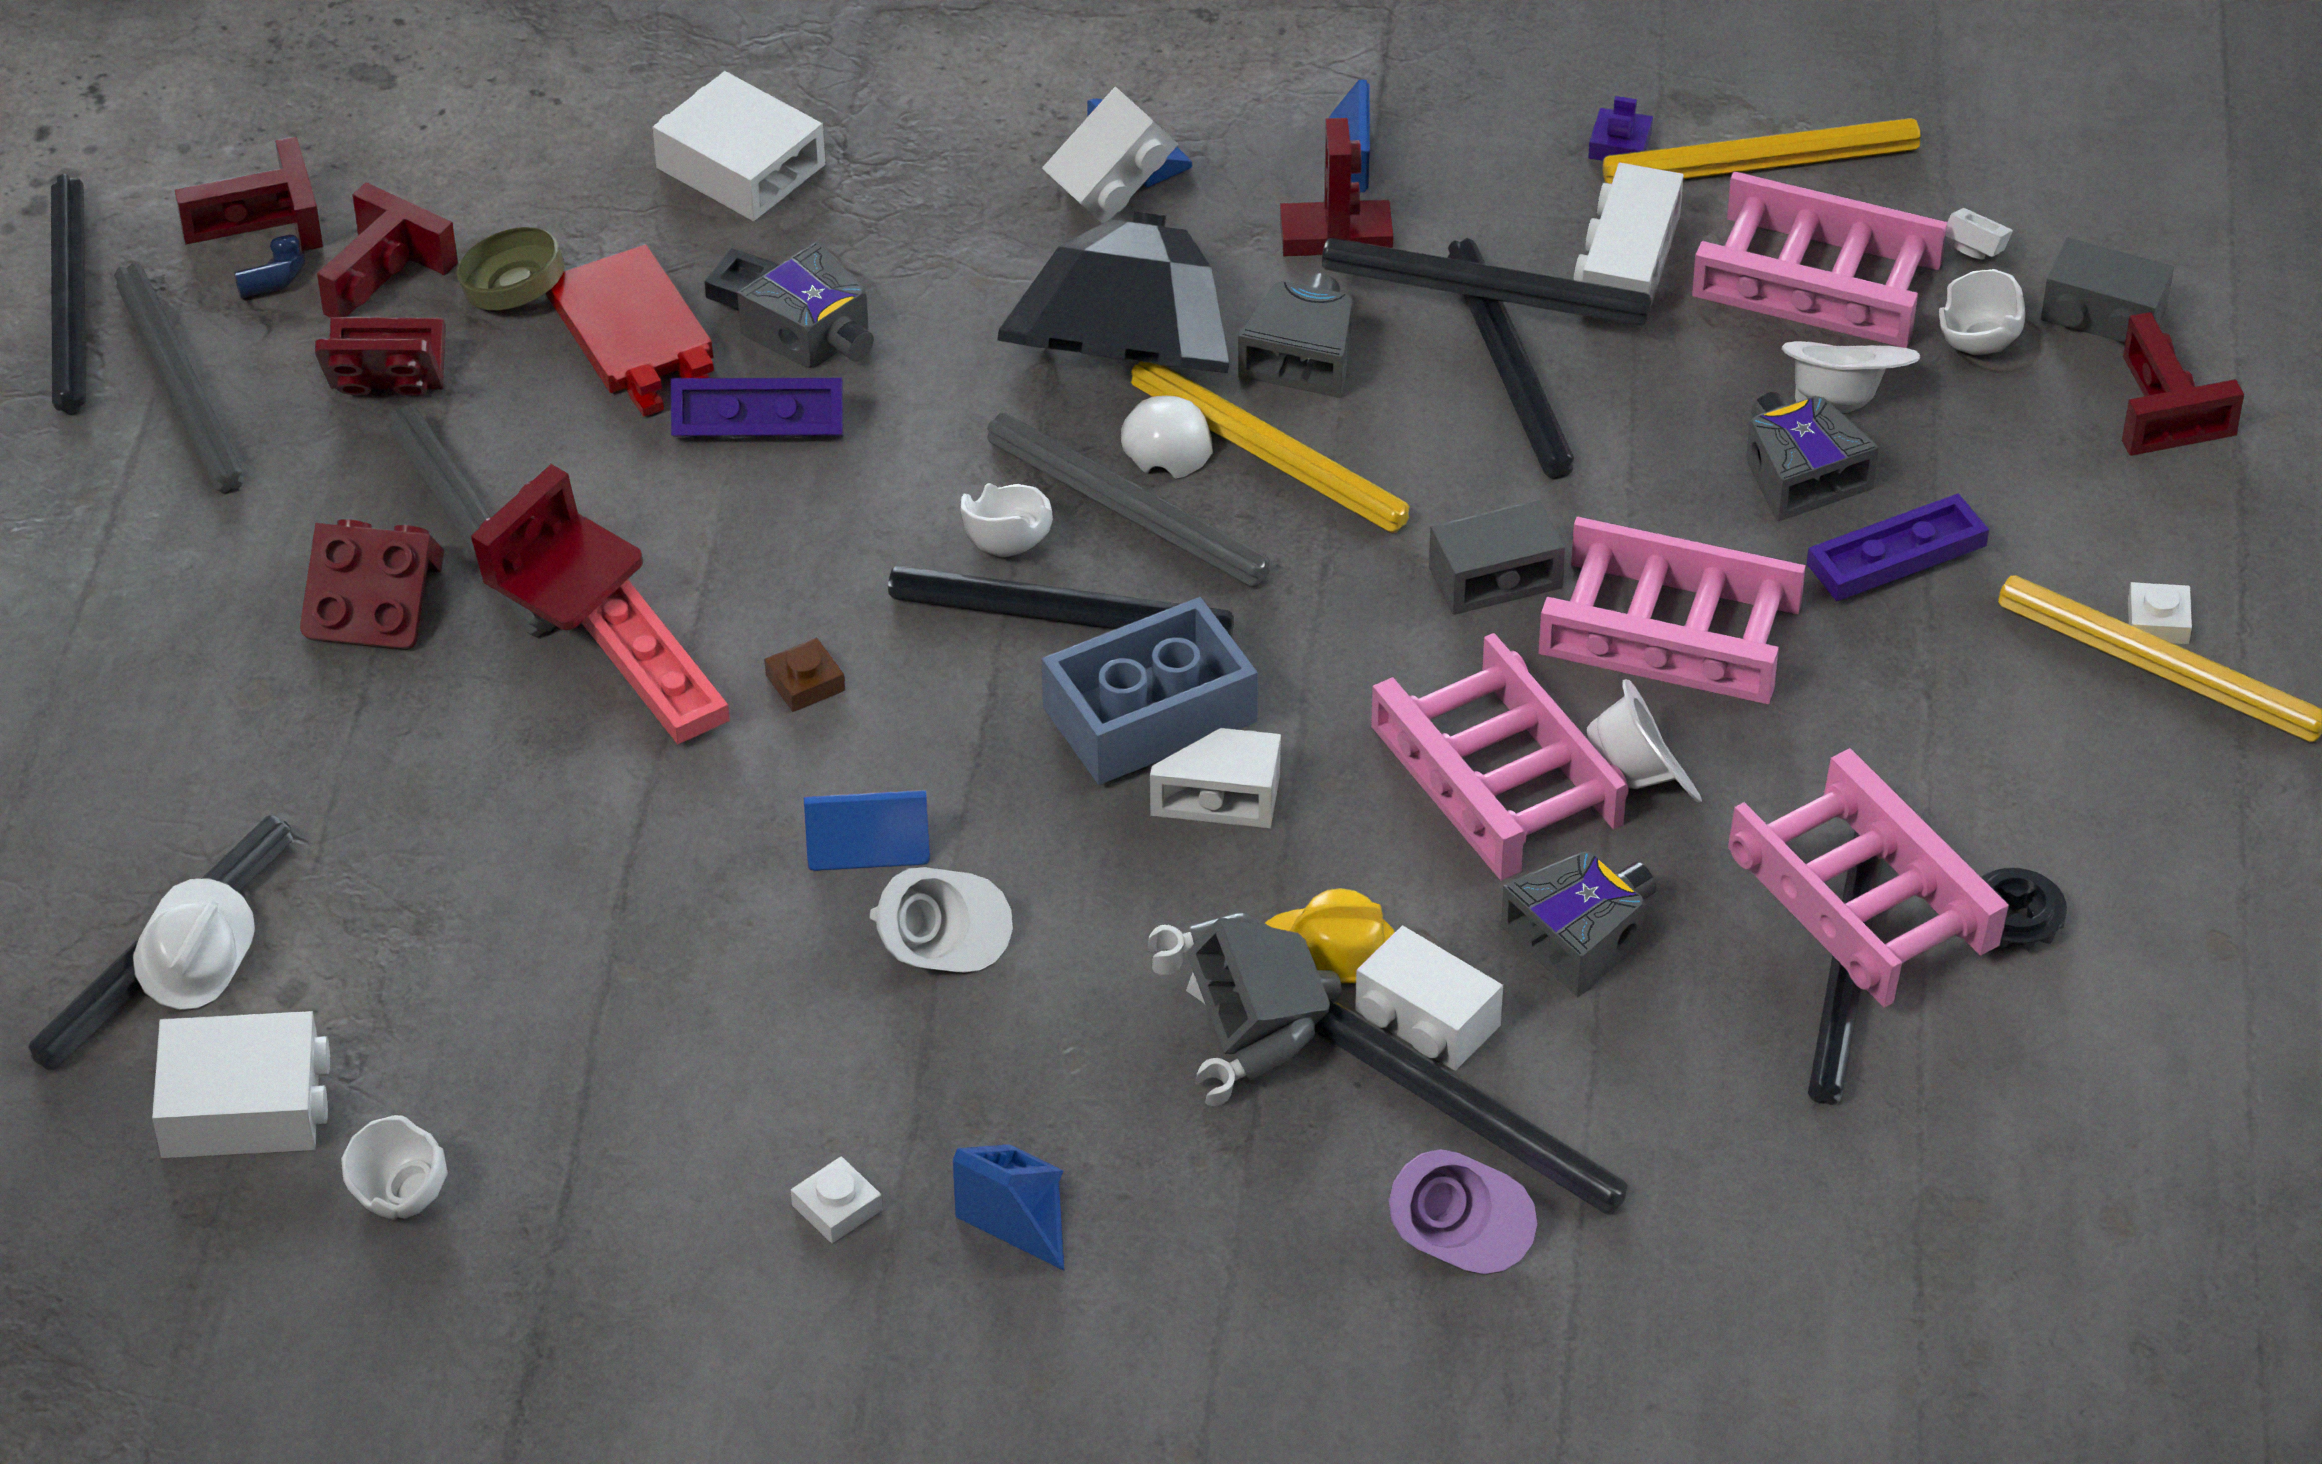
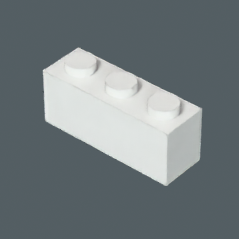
[1574,162,1684,309]

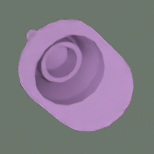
[1389,1149,1537,1274]

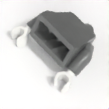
[1148,912,1341,1106]

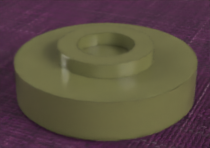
[457,227,565,310]

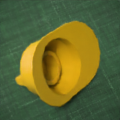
[1265,888,1395,983]

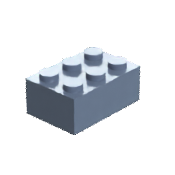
[1041,597,1258,785]

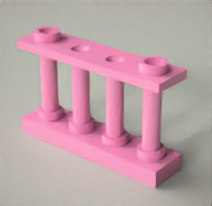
[1692,172,1947,348]
[1538,517,1806,704]
[1371,633,1629,881]
[1728,748,2009,1008]

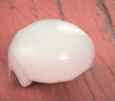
[1939,269,2026,355]
[1121,396,1213,478]
[961,483,1053,557]
[341,1115,448,1220]

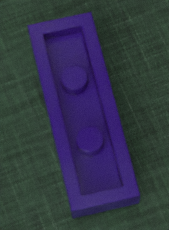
[671,377,844,437]
[1806,493,1989,602]

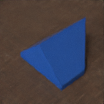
[953,1144,1064,1271]

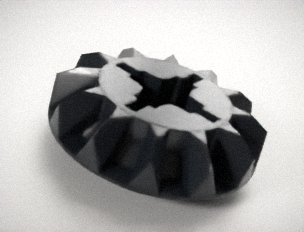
[1981,868,2067,952]

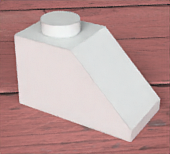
[1150,728,1281,828]

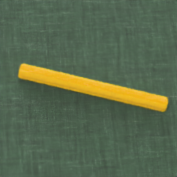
[1603,118,1921,184]
[1131,361,1410,533]
[1998,575,2322,743]

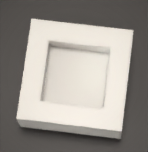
[1946,208,2013,259]
[2128,582,2192,644]
[791,1156,883,1244]

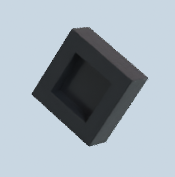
[704,248,780,309]

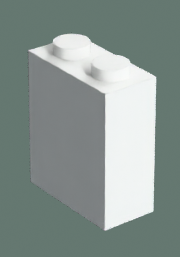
[653,71,825,221]
[152,1011,330,1158]

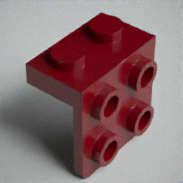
[315,317,446,396]
[471,464,643,630]
[300,519,444,650]

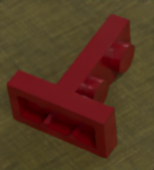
[1280,118,1393,257]
[174,136,323,251]
[317,182,458,318]
[2122,312,2245,456]

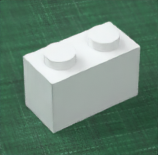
[1042,87,1178,223]
[1355,925,1503,1071]

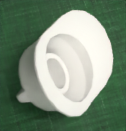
[1782,341,1920,413]
[1587,679,1702,803]
[870,867,1013,972]
[133,879,255,1010]

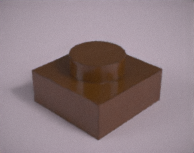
[764,637,846,712]

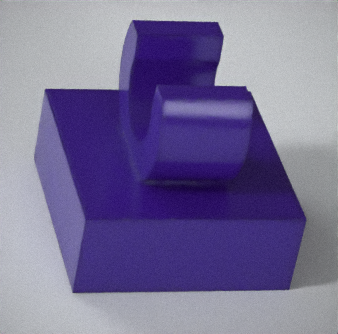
[1588,96,1653,161]

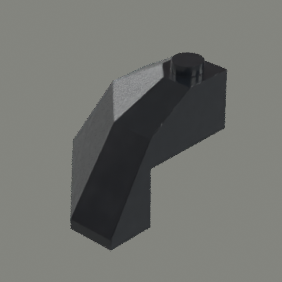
[997,211,1229,373]

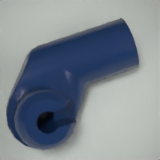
[234,235,305,299]

